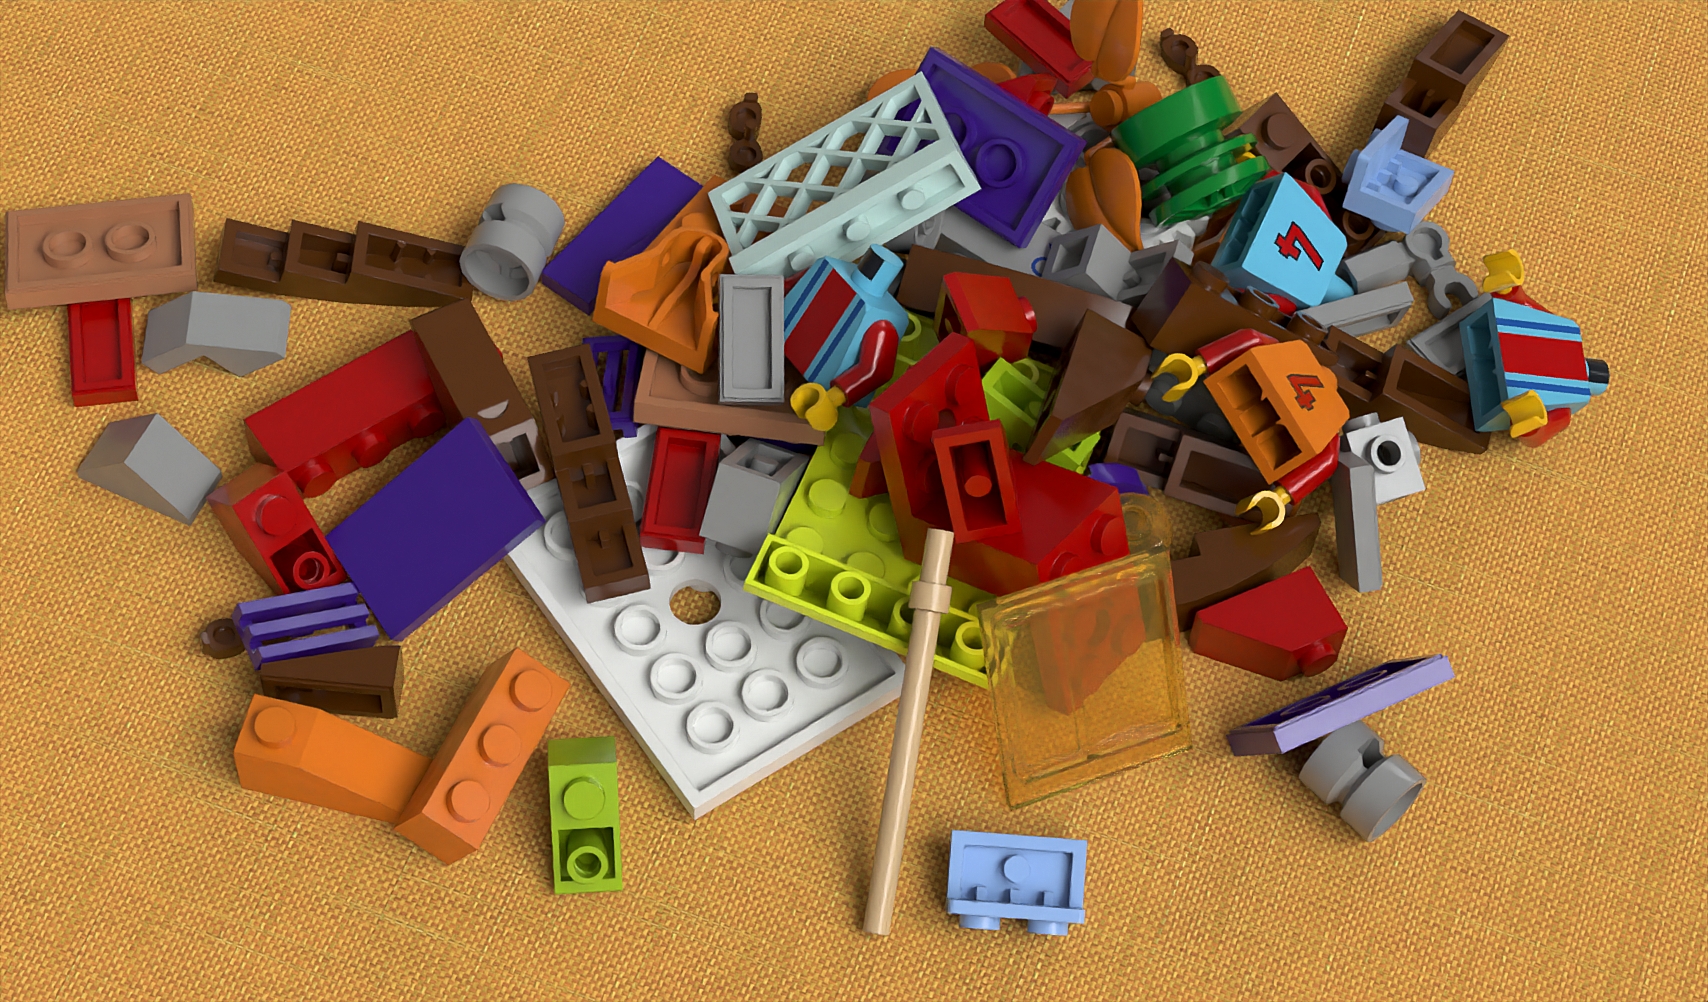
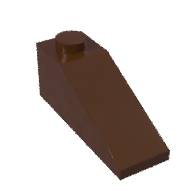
[1022,309,1154,466]

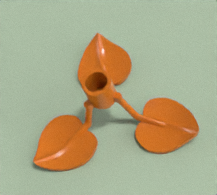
[971,0,1162,252]

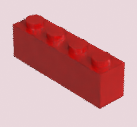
[243,329,503,499]

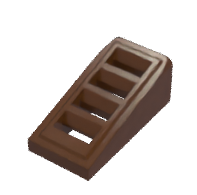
[260,645,404,719]

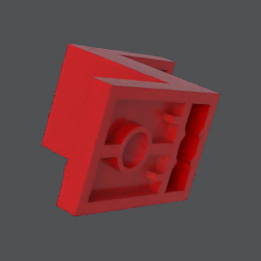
[868,332,1145,714]

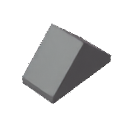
[77,413,222,526]

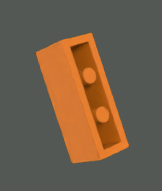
[393,647,571,865]

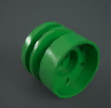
[1109,75,1272,228]

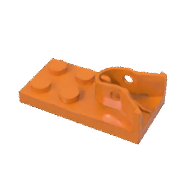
[593,175,788,374]

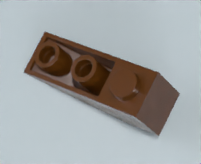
[1222,92,1388,259]
[1131,256,1340,366]
[408,297,556,491]

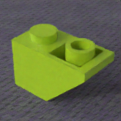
[547,736,623,894]

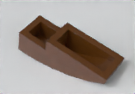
[1369,10,1509,159]
[1324,325,1492,455]
[1098,407,1293,523]
[1135,512,1321,641]

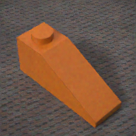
[233,694,433,824]

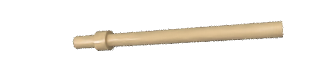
[862,528,954,935]

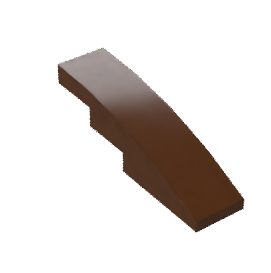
[213,218,474,307]
[896,244,1154,369]
[527,343,651,604]

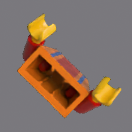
[1151,328,1350,535]

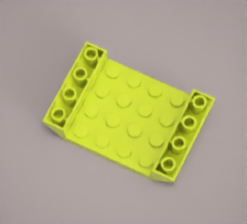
[743,308,1101,691]

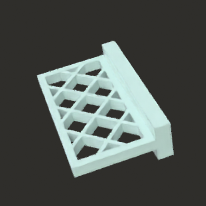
[708,71,981,279]

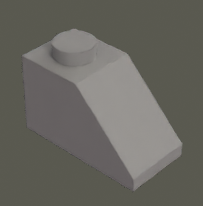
[699,437,810,558]

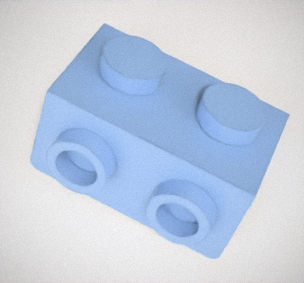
[1342,115,1455,235]
[945,830,1087,935]

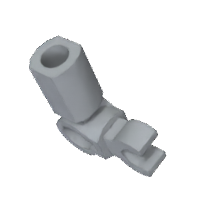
[1335,221,1479,320]

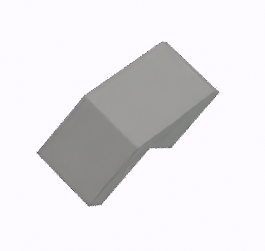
[1041,224,1194,308]
[141,291,291,377]

